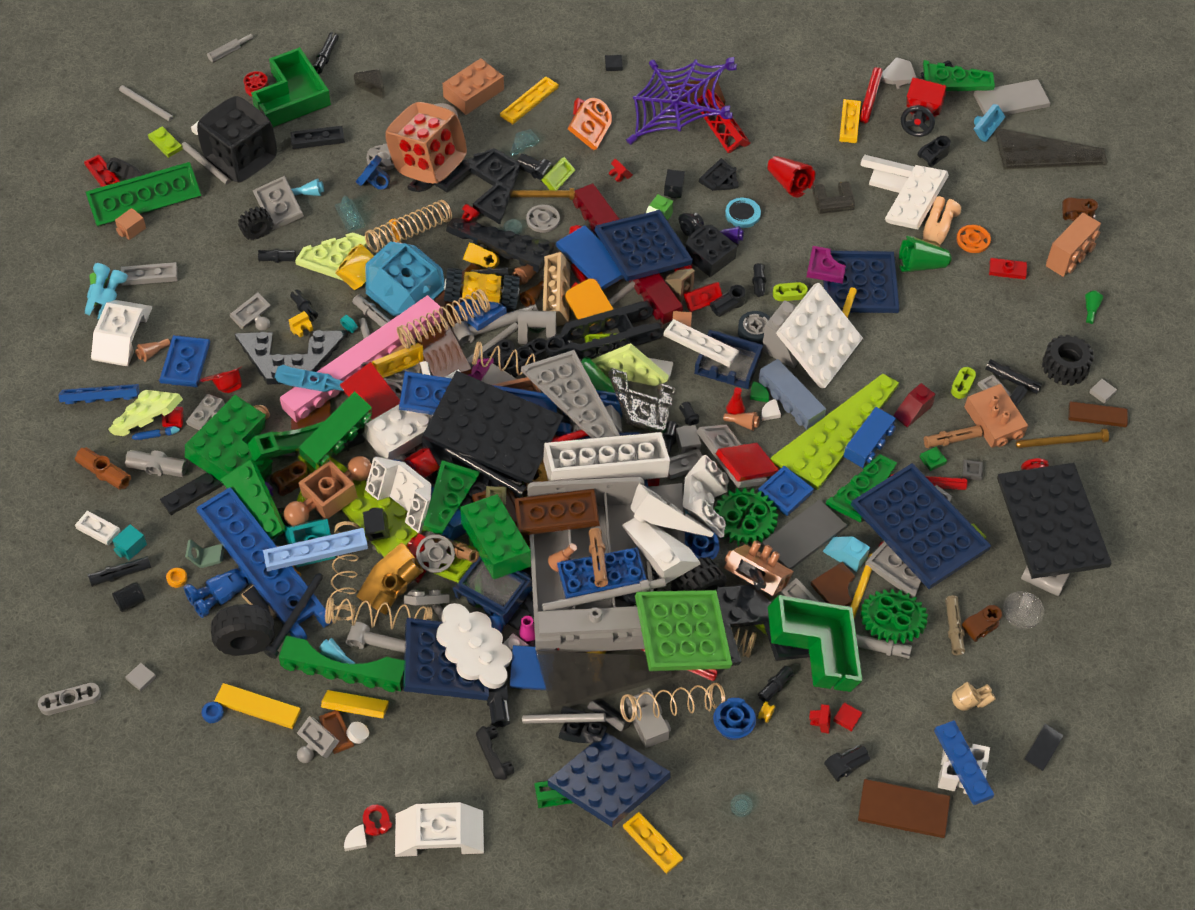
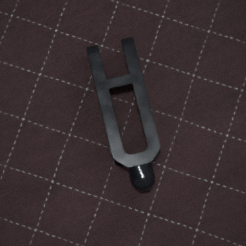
[546,301,665,361]

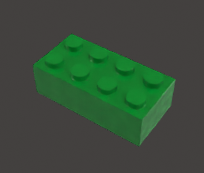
[299,391,372,470]
[460,494,531,580]

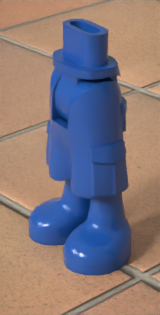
[184,567,251,618]

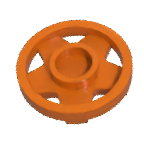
[956,225,991,253]

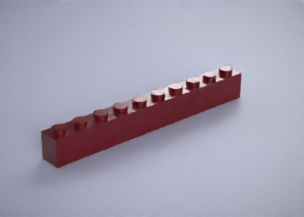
[573,183,683,325]

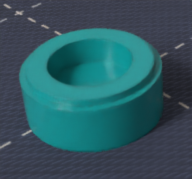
[340,315,358,333]

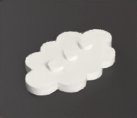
[436,603,512,689]

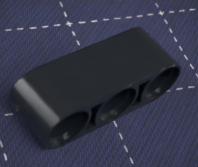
[501,338,549,377]

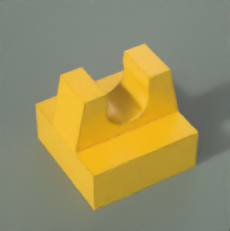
[289,311,313,338]

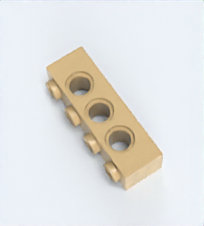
[543,252,570,326]

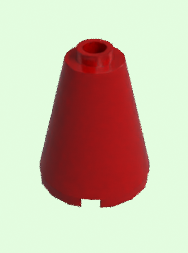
[767,156,816,198]

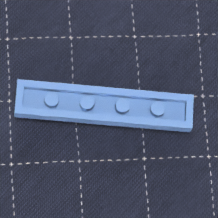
[263,528,368,571]

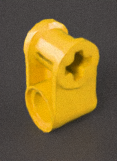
[463,242,500,269]

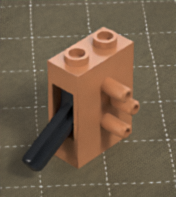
[964,384,1028,448]
[724,541,794,596]

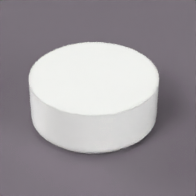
[346,722,369,744]

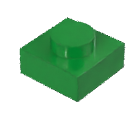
[920,446,947,471]

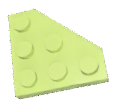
[295,232,369,281]
[592,343,669,386]
[109,390,183,436]

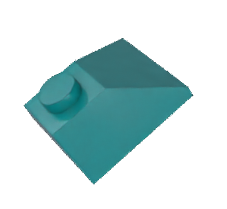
[285,519,336,567]

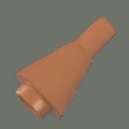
[135,338,170,362]
[723,412,760,431]
[548,544,577,572]

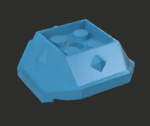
[365,241,445,316]

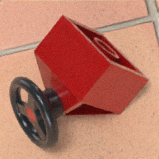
[901,77,946,137]

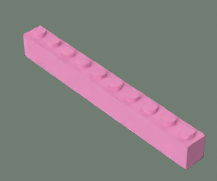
[280,295,443,422]

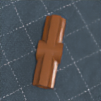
[75,447,131,490]

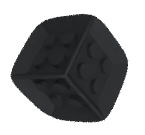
[197,96,277,183]

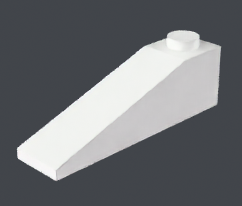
[630,483,714,537]
[622,518,700,584]

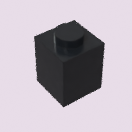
[664,169,685,198]
[363,508,390,541]

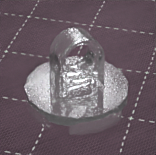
[1003,591,1044,630]

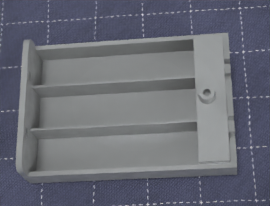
[527,477,653,654]

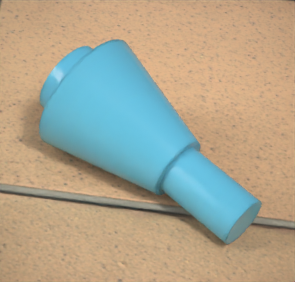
[291,179,324,196]
[319,638,355,664]

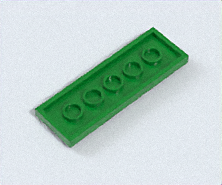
[85,162,201,227]

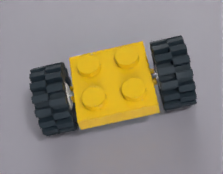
[444,268,520,310]

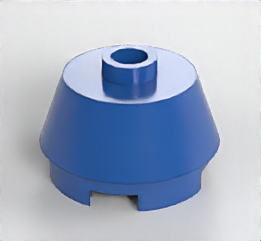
[685,530,719,560]
[713,698,756,740]

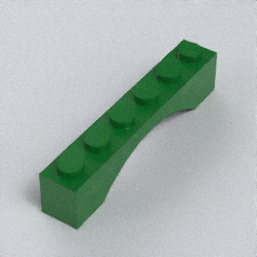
[247,421,365,462]
[279,636,404,692]

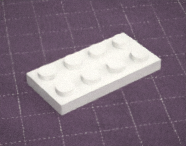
[885,165,949,229]

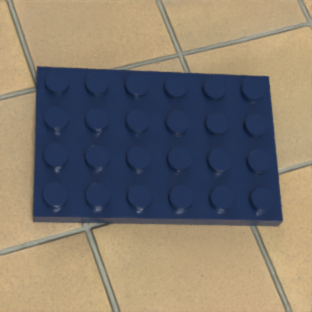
[851,463,991,589]

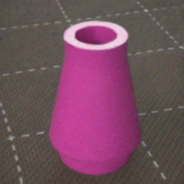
[519,616,535,642]

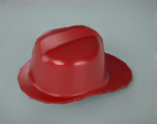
[200,366,242,393]

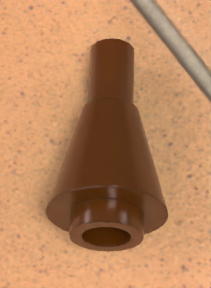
[519,281,544,306]

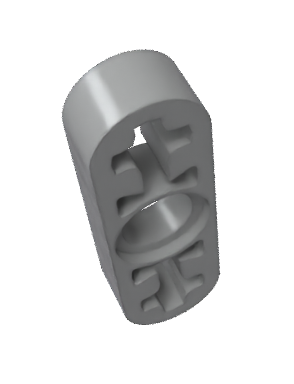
[38,683,101,715]

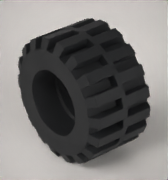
[1042,335,1094,386]
[671,557,727,591]

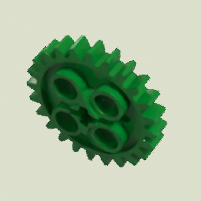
[714,487,778,546]
[860,589,928,644]

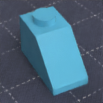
[823,537,870,572]

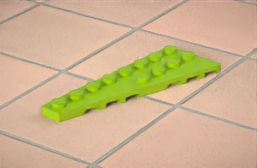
[770,374,899,490]
[298,455,426,557]

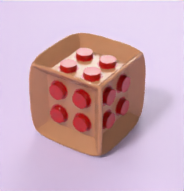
[386,102,467,184]

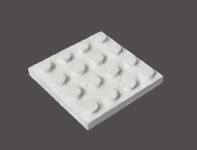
[776,283,863,388]

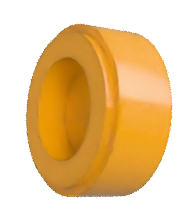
[166,568,187,588]

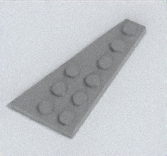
[521,350,620,439]
[865,485,952,598]

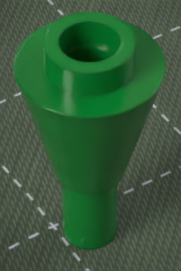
[1085,291,1104,324]

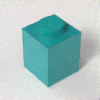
[112,524,147,560]

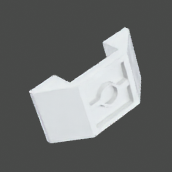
[91,300,152,366]
[682,455,729,538]
[365,457,431,533]
[395,802,484,857]

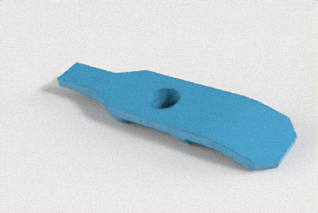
[275,365,344,392]

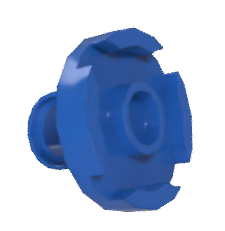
[355,155,390,190]

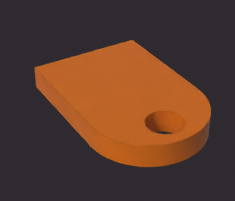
[568,98,612,150]

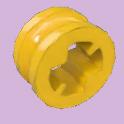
[758,701,775,723]

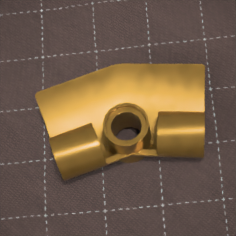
[356,543,423,615]

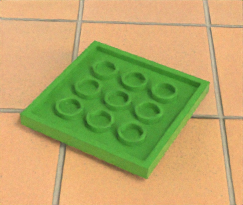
[635,590,732,671]

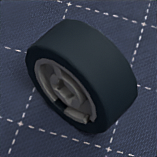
[738,311,770,345]

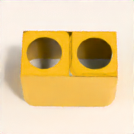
[335,244,374,290]

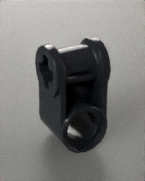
[917,136,951,167]

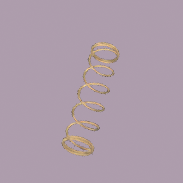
[472,341,535,375]
[330,521,360,621]
[325,597,432,629]
[620,683,725,722]

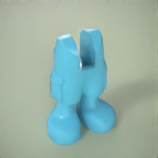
[85,263,128,319]

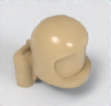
[952,682,996,711]

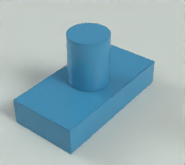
[974,104,1005,142]

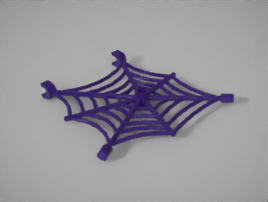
[626,57,737,145]

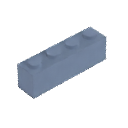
[759,359,826,430]

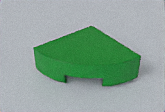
[750,381,769,402]

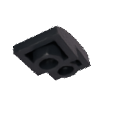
[558,722,607,743]
[1024,724,1063,771]

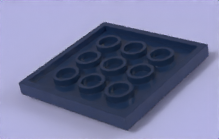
[595,210,692,282]
[823,251,899,313]
[403,618,489,701]
[547,733,671,828]

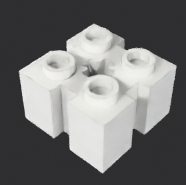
[938,744,990,794]

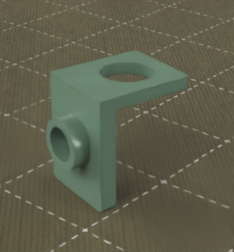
[185,540,224,568]

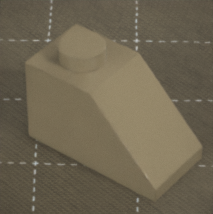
[665,269,695,303]

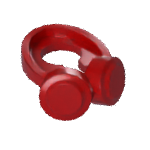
[363,804,393,836]

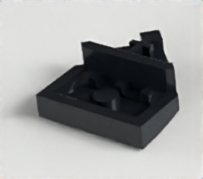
[698,158,739,191]

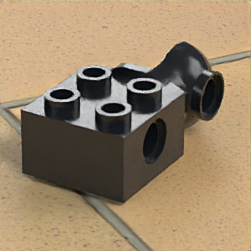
[678,213,738,277]

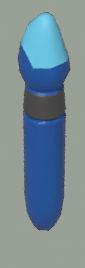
[132,426,180,440]

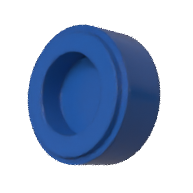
[202,702,224,723]

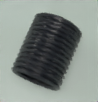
[112,581,146,612]

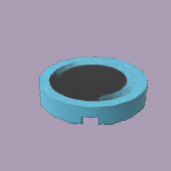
[725,197,761,228]

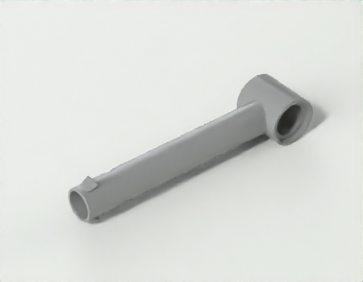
[452,305,538,346]
[346,622,405,653]

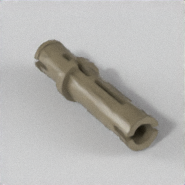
[945,595,965,655]

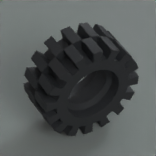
[238,206,274,241]

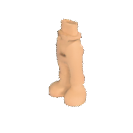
[923,196,961,247]

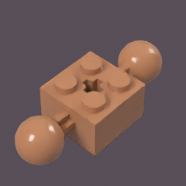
[284,456,372,526]

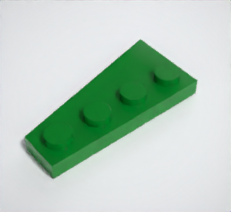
[923,60,995,91]
[826,454,897,523]
[220,460,286,540]
[422,460,480,535]

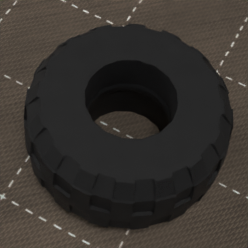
[211,604,275,656]

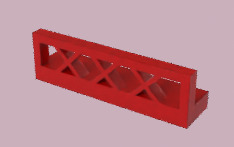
[694,89,750,153]

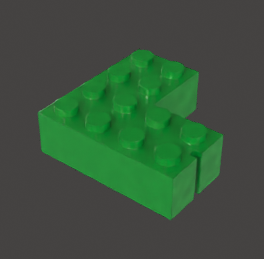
[251,47,331,127]
[185,395,273,482]
[768,595,862,692]

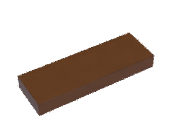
[1068,402,1128,427]

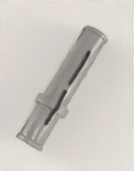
[352,294,391,327]
[856,634,912,659]

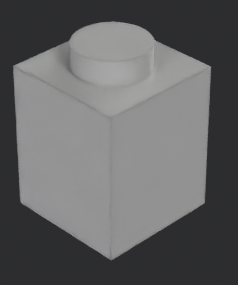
[676,425,701,454]

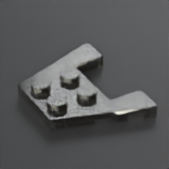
[608,368,676,433]

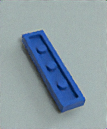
[58,384,139,404]
[934,720,994,805]

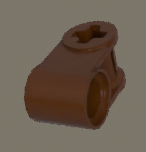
[1062,198,1098,221]
[270,461,309,496]
[962,605,1002,642]

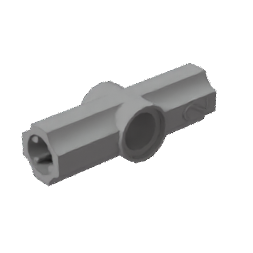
[125,450,188,477]

